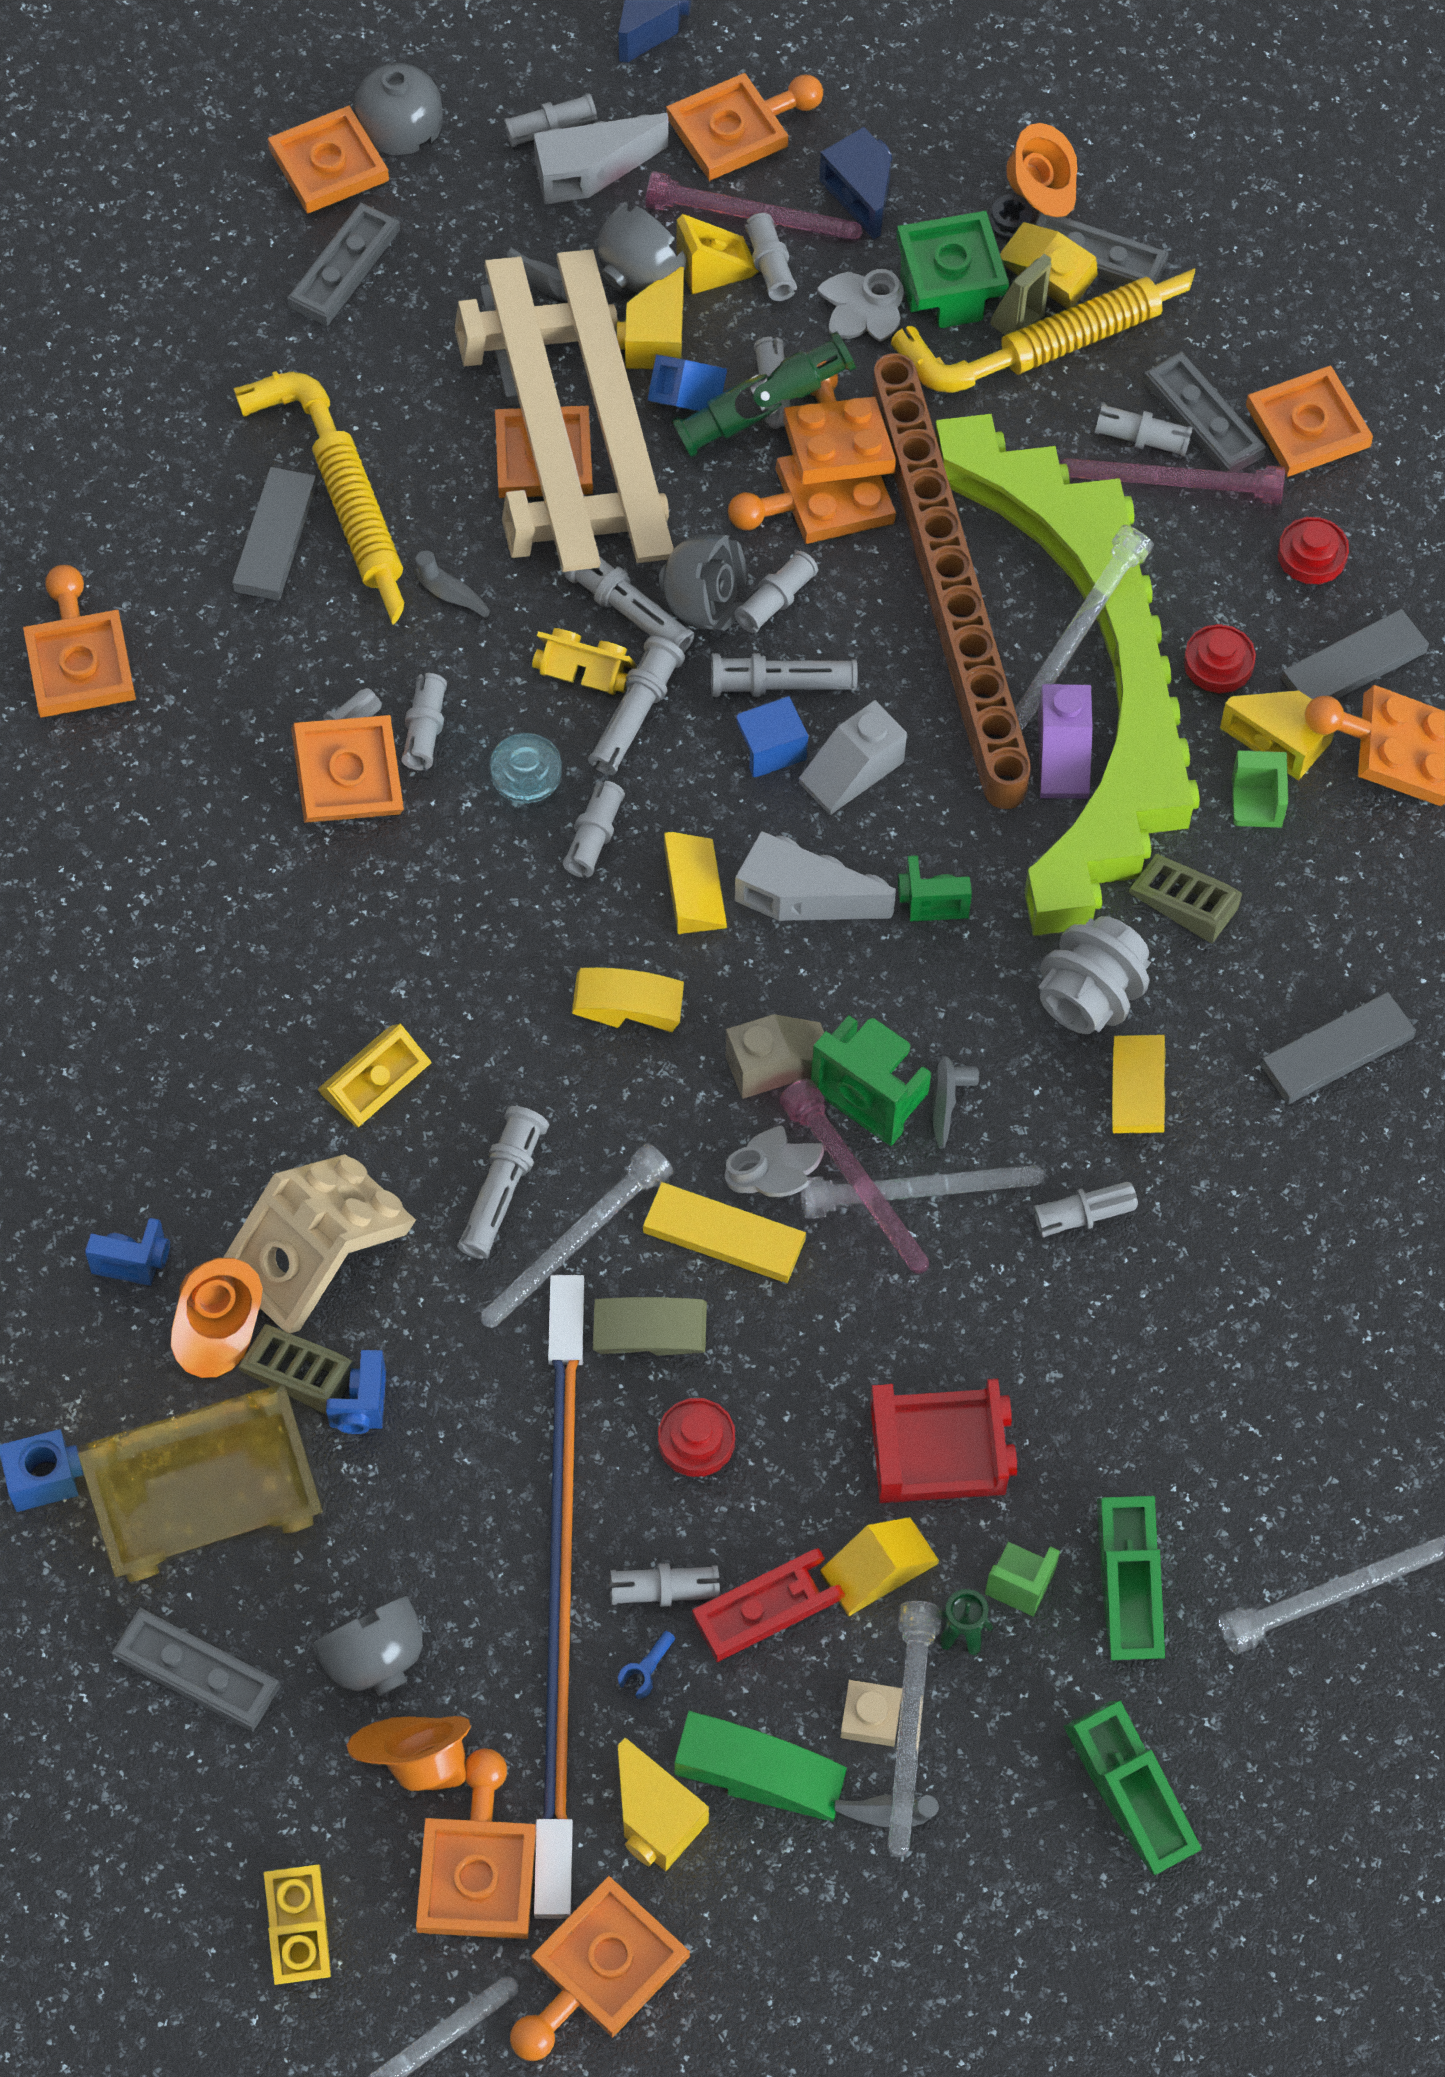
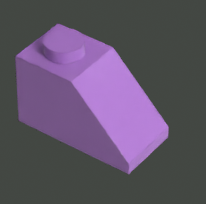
[1038,684,1092,799]

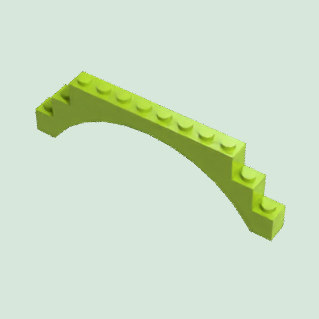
[935,414,1199,936]

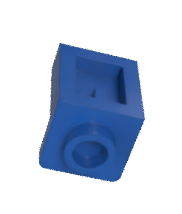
[85,1218,170,1286]
[326,1350,386,1434]

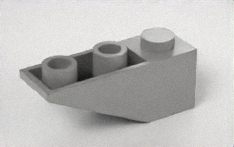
[534,113,668,204]
[735,831,896,921]

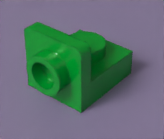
[897,855,972,922]

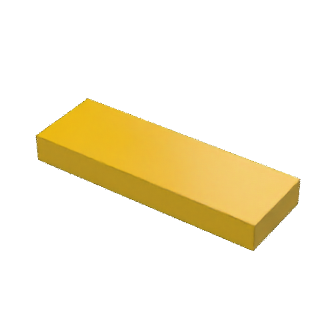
[643,1182,806,1284]

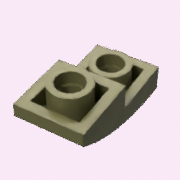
[593,1297,707,1356]

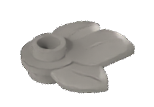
[817,269,904,342]
[725,1126,824,1197]

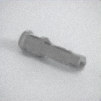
[565,549,695,652]
[588,636,685,775]
[711,653,858,697]
[457,1106,549,1259]

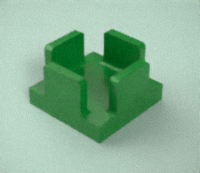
[896,211,1009,328]
[810,1015,931,1146]

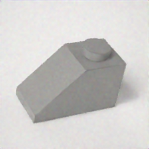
[799,700,907,815]

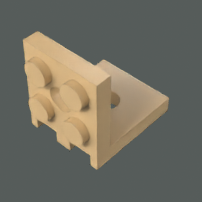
[223,1154,416,1334]

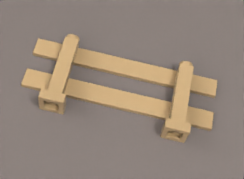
[455,249,674,572]

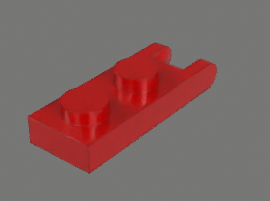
[692,1548,845,1662]

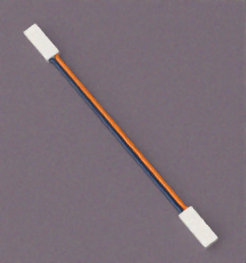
[534,1275,584,1919]

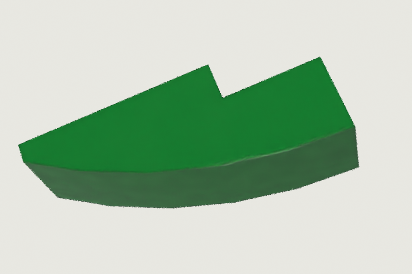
[1097,1496,1165,1660]
[1063,1700,1202,1875]
[675,1711,847,1822]

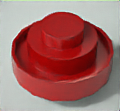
[1278,517,1349,584]
[1183,624,1256,693]
[658,1398,735,1477]

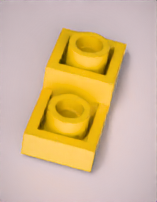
[572,967,684,1032]
[1112,1035,1165,1134]
[264,1865,331,1985]

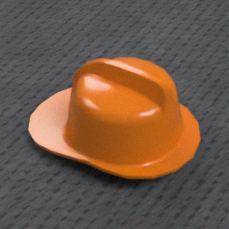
[1006,123,1077,217]
[170,1258,263,1378]
[347,1716,471,1791]

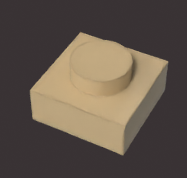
[840,1680,903,1747]

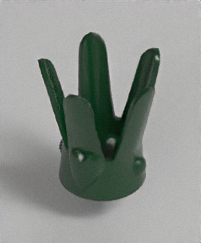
[937,1589,992,1655]

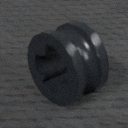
[990,194,1032,241]

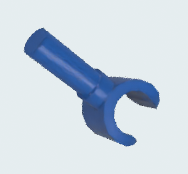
[618,1631,675,1699]

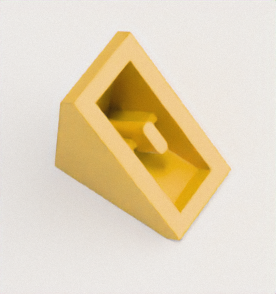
[677,214,759,295]
[820,1517,939,1617]

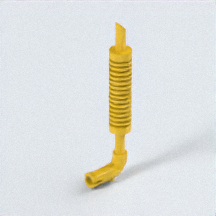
[891,268,1195,393]
[233,371,404,625]

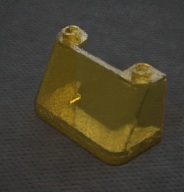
[78,1385,323,1582]

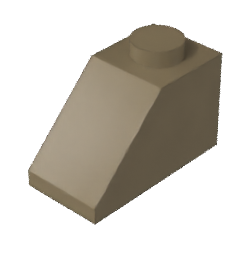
[725,1014,824,1099]

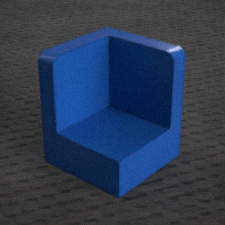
[647,354,727,411]
[737,696,808,777]

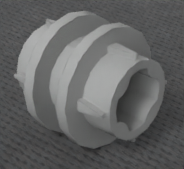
[1038,916,1151,1034]

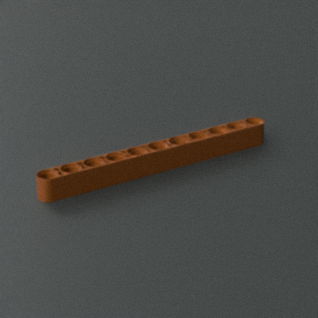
[872,353,1031,809]

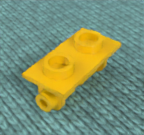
[532,628,636,695]

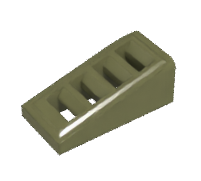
[990,254,1051,335]
[1129,854,1242,944]
[239,1324,355,1415]

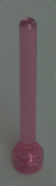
[645,171,862,240]
[1059,458,1285,505]
[779,1079,929,1274]

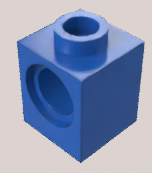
[0,1429,84,1512]

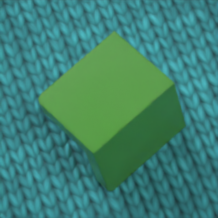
[1232,751,1288,828]
[985,1542,1060,1617]

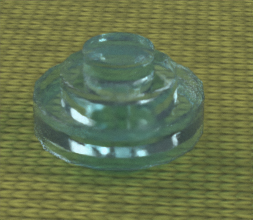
[490,733,562,803]

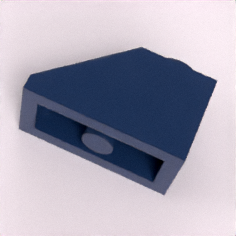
[618,0,691,62]
[819,127,892,239]

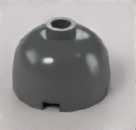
[354,62,443,155]
[597,202,689,294]
[659,534,747,631]
[311,1596,423,1696]

